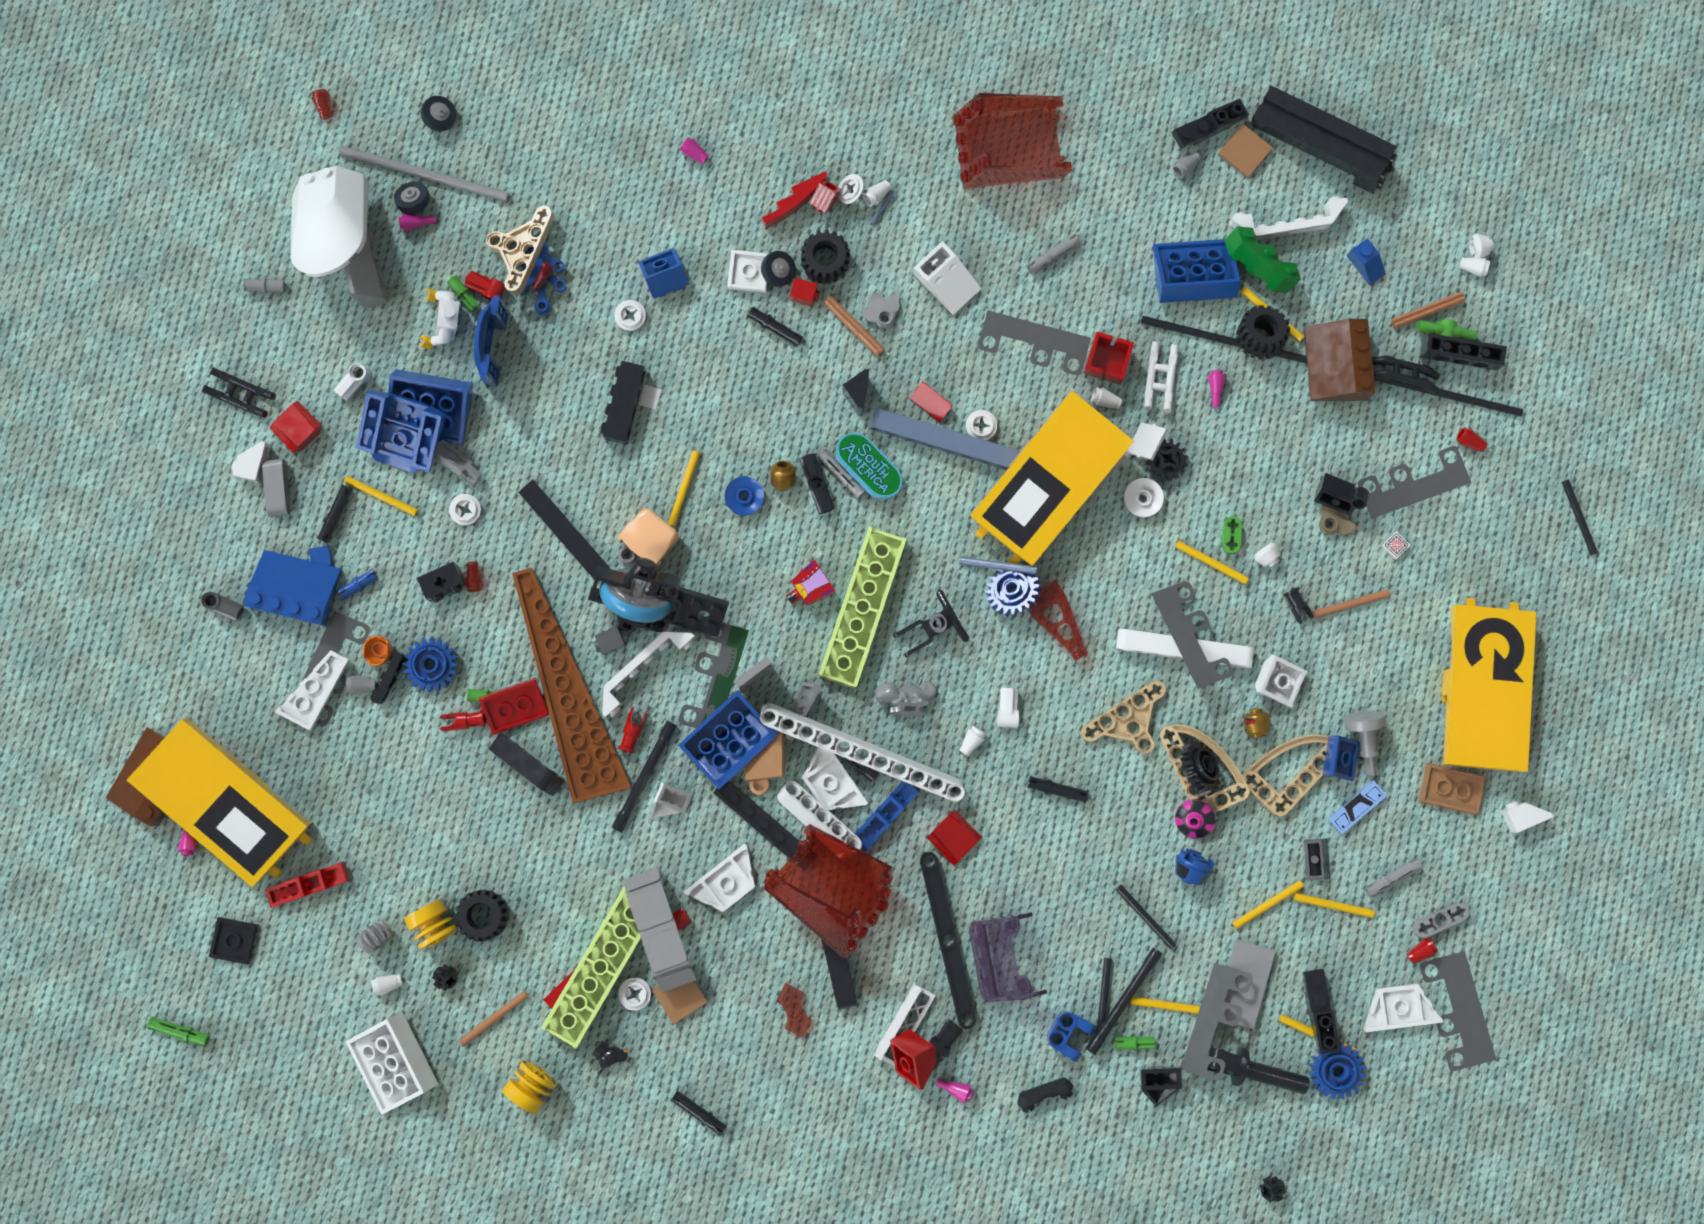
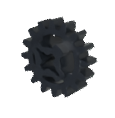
[1145,438,1188,482]

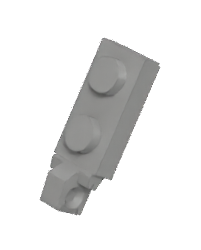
[434,440,482,485]

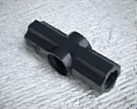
[799,453,835,515]
[929,1019,963,1070]

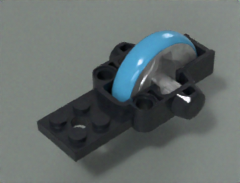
[588,558,729,637]

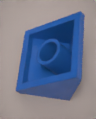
[1322,735,1360,781]

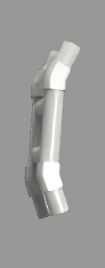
[1144,341,1179,413]

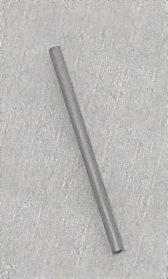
[339,146,510,202]

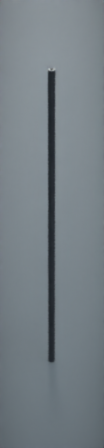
[1141,316,1523,417]

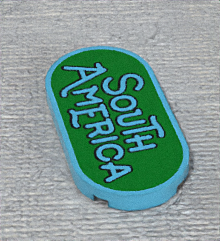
[836,433,902,500]

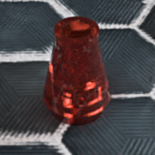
[311,89,332,120]
[464,562,484,592]

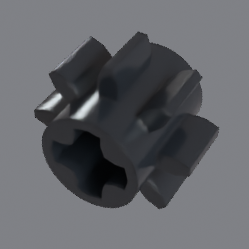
[432,964,458,991]
[1260,1176,1286,1203]

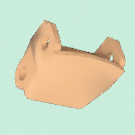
[618,507,681,568]

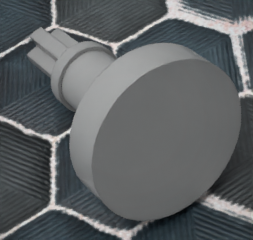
[1344,711,1387,776]

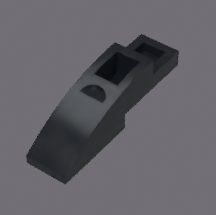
[1172,98,1249,149]
[1302,969,1341,1054]

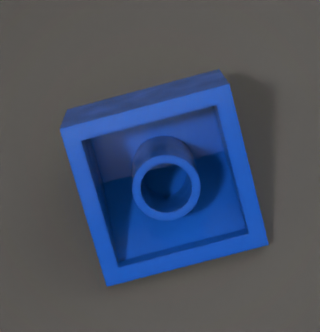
[638,248,689,298]

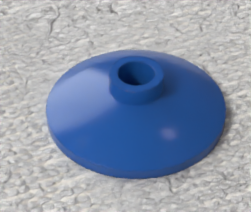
[724,476,764,516]

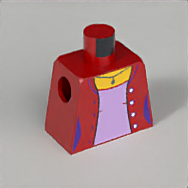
[786,559,836,606]

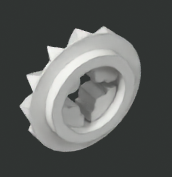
[838,174,866,205]
[614,300,646,331]
[966,410,997,440]
[449,494,481,526]
[618,977,651,1010]

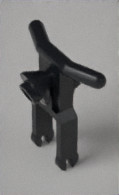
[893,590,969,657]

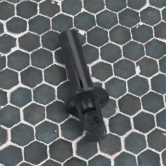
[1208,1047,1310,1095]

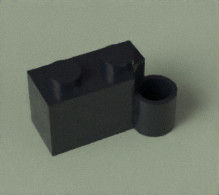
[1314,473,1369,516]

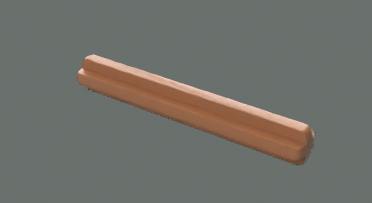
[1391,292,1465,329]
[824,296,884,356]

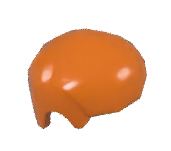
[363,635,393,666]

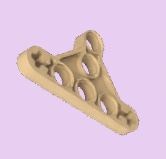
[486,206,555,295]
[1080,681,1166,754]

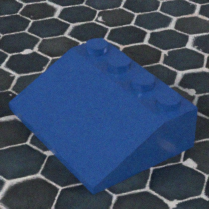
[1153,239,1241,303]
[388,369,473,445]
[243,550,342,626]
[678,690,778,789]

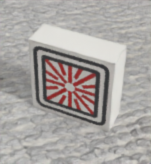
[1381,531,1410,559]

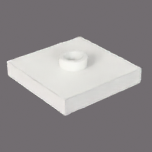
[727,250,768,293]

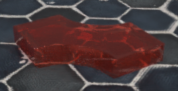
[776,983,812,1038]

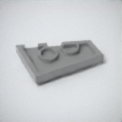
[784,682,822,741]

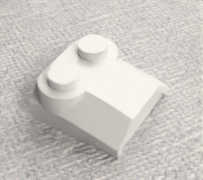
[1255,655,1308,708]

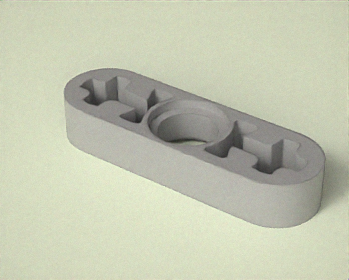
[1412,902,1469,938]

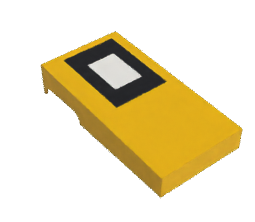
[970,391,1134,566]
[127,717,314,887]

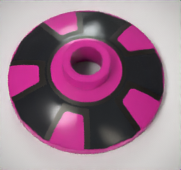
[1175,799,1216,839]

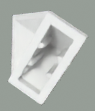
[649,783,692,819]

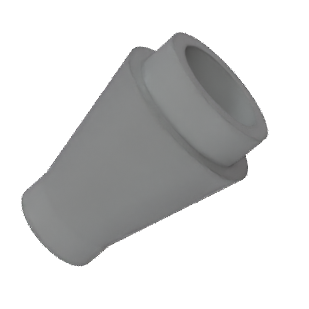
[1172,151,1201,178]
[346,675,375,695]

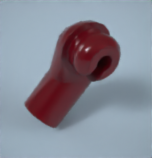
[531,262,554,291]

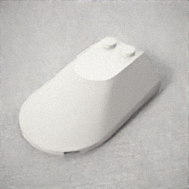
[291,165,369,277]

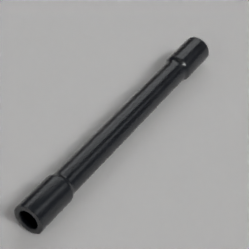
[611,721,677,833]
[1085,947,1163,1055]

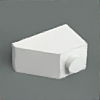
[232,441,271,483]
[1501,801,1554,833]

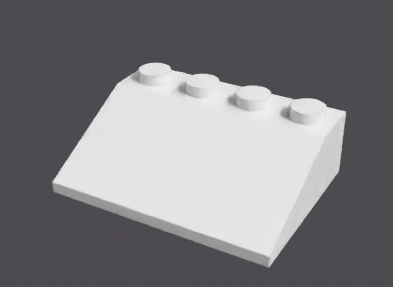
[346,1012,439,1115]

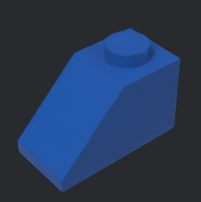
[1346,238,1386,286]

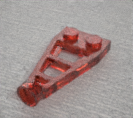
[1027,580,1088,661]

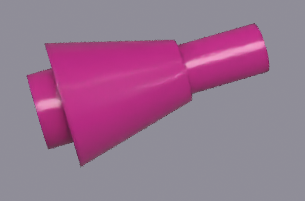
[398,213,436,232]
[1207,370,1227,407]
[177,830,198,856]
[936,1078,974,1104]

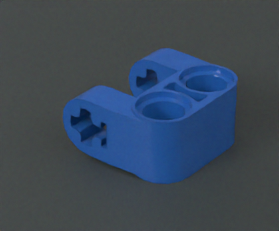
[1047,1011,1097,1062]

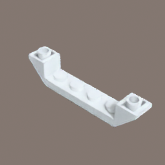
[1229,196,1348,240]
[602,632,696,718]

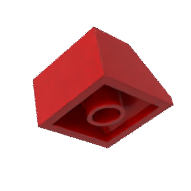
[890,1029,937,1090]

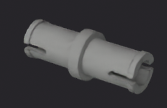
[243,278,285,293]

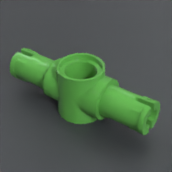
[1416,319,1478,341]

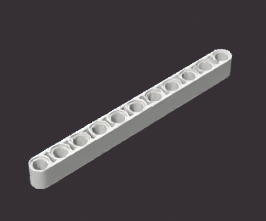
[760,703,965,801]

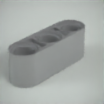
[262,459,290,517]

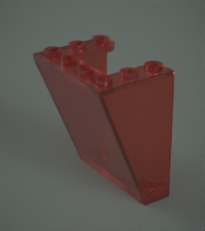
[953,93,1072,189]
[764,824,893,959]

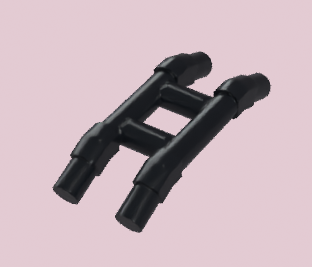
[1372,355,1440,394]
[201,367,276,418]

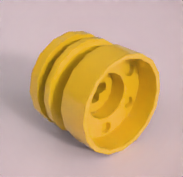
[403,898,458,950]
[502,1060,557,1114]

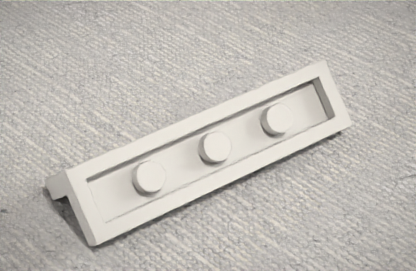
[874,983,936,1066]

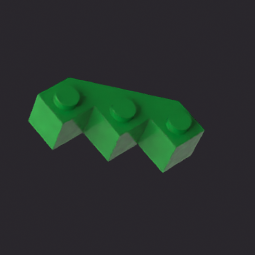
[1224,226,1301,293]

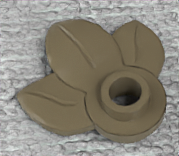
[1319,505,1356,535]

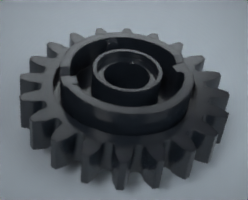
[1180,740,1221,795]

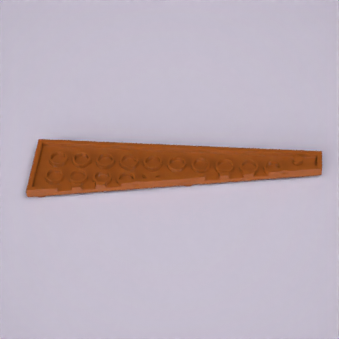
[512,568,632,804]

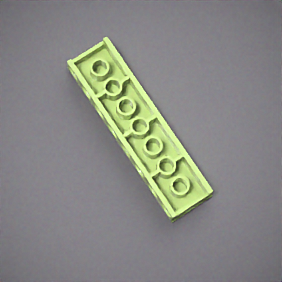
[819,526,907,689]
[541,887,641,1048]

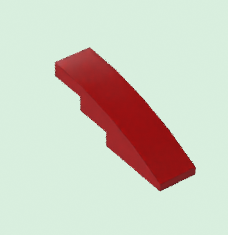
[762,171,828,229]
[265,861,351,908]

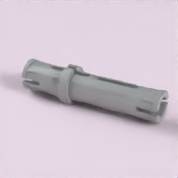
[1026,234,1081,275]
[817,449,866,499]
[1364,858,1423,899]

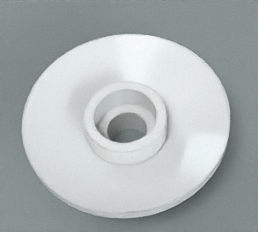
[1124,478,1164,517]

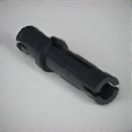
[747,306,804,347]
[317,484,353,543]
[1027,776,1089,803]
[670,1090,727,1136]

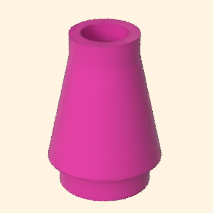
[679,137,709,165]

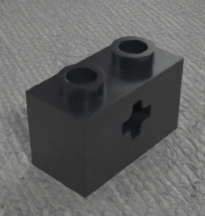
[417,562,466,603]

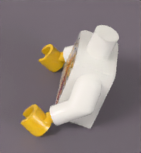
[419,288,459,349]

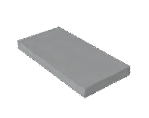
[735,657,774,693]
[1224,939,1276,1029]

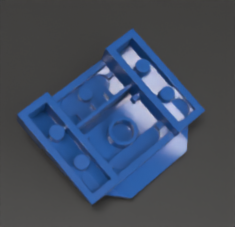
[474,295,509,387]
[355,390,446,473]

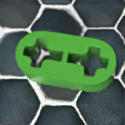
[1222,516,1242,554]

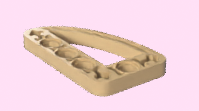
[1160,724,1250,813]
[1242,734,1329,816]

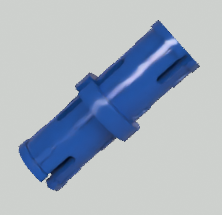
[337,569,379,600]

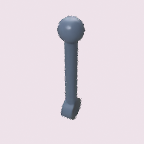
[870,190,896,224]

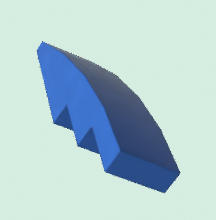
[855,781,920,853]

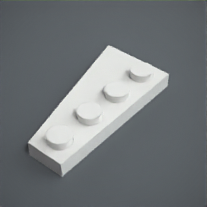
[275,650,350,731]

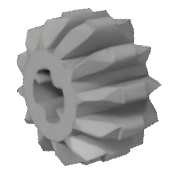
[357,920,393,953]

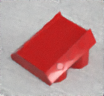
[269,401,322,453]
[926,809,982,866]

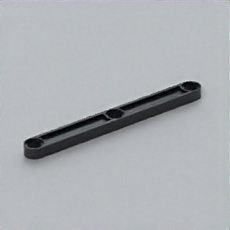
[920,852,976,1029]

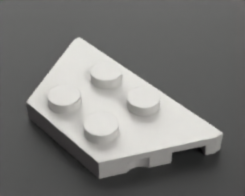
[802,740,868,810]
[684,844,755,912]
[1363,983,1443,1032]

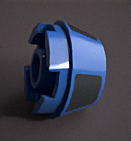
[1175,848,1215,885]

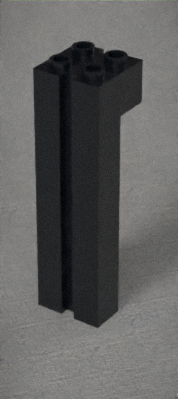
[1251,86,1398,194]

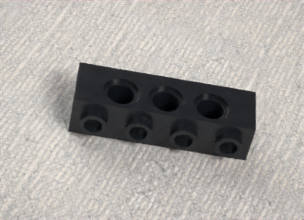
[1420,333,1507,371]

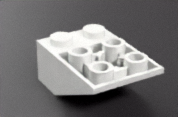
[913,241,982,315]

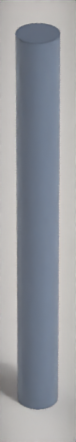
[959,557,1038,575]

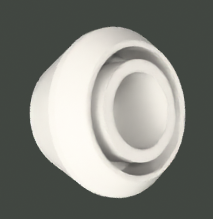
[1469,233,1493,258]
[1254,542,1280,568]

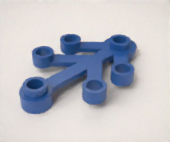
[516,242,567,316]

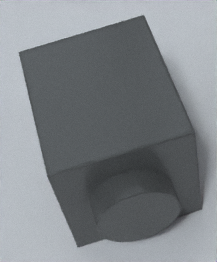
[593,626,626,655]

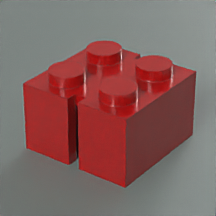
[1083,331,1134,385]

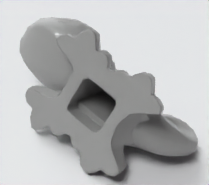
[876,681,937,717]

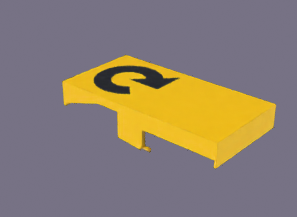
[1441,598,1536,773]

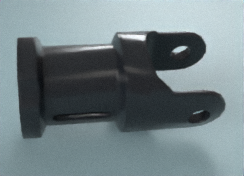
[1282,586,1313,624]

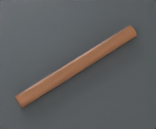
[1312,589,1391,618]
[459,990,529,1047]

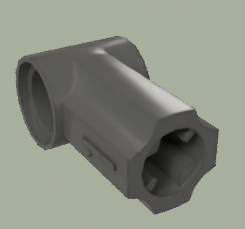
[201,591,244,621]

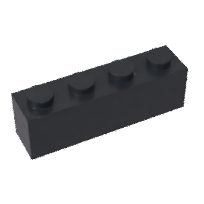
[600,361,646,445]

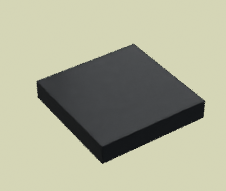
[209,917,259,965]

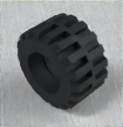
[801,230,850,284]
[1236,305,1290,360]
[455,890,509,942]

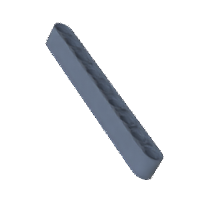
[870,409,1020,470]

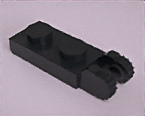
[370,652,406,704]

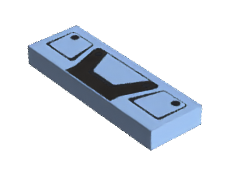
[1328,780,1387,834]

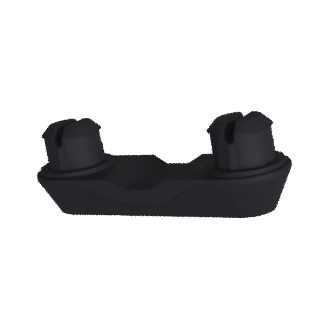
[1017,1078,1073,1113]

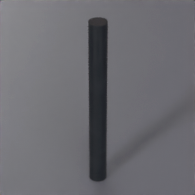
[1561,479,1598,555]
[1115,884,1176,949]
[1096,958,1112,1033]

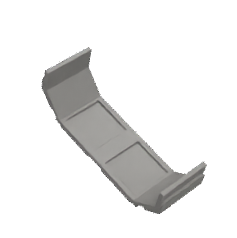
[623,867,698,993]

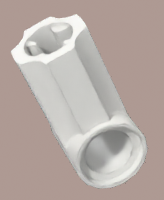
[334,363,371,402]
[997,688,1019,728]

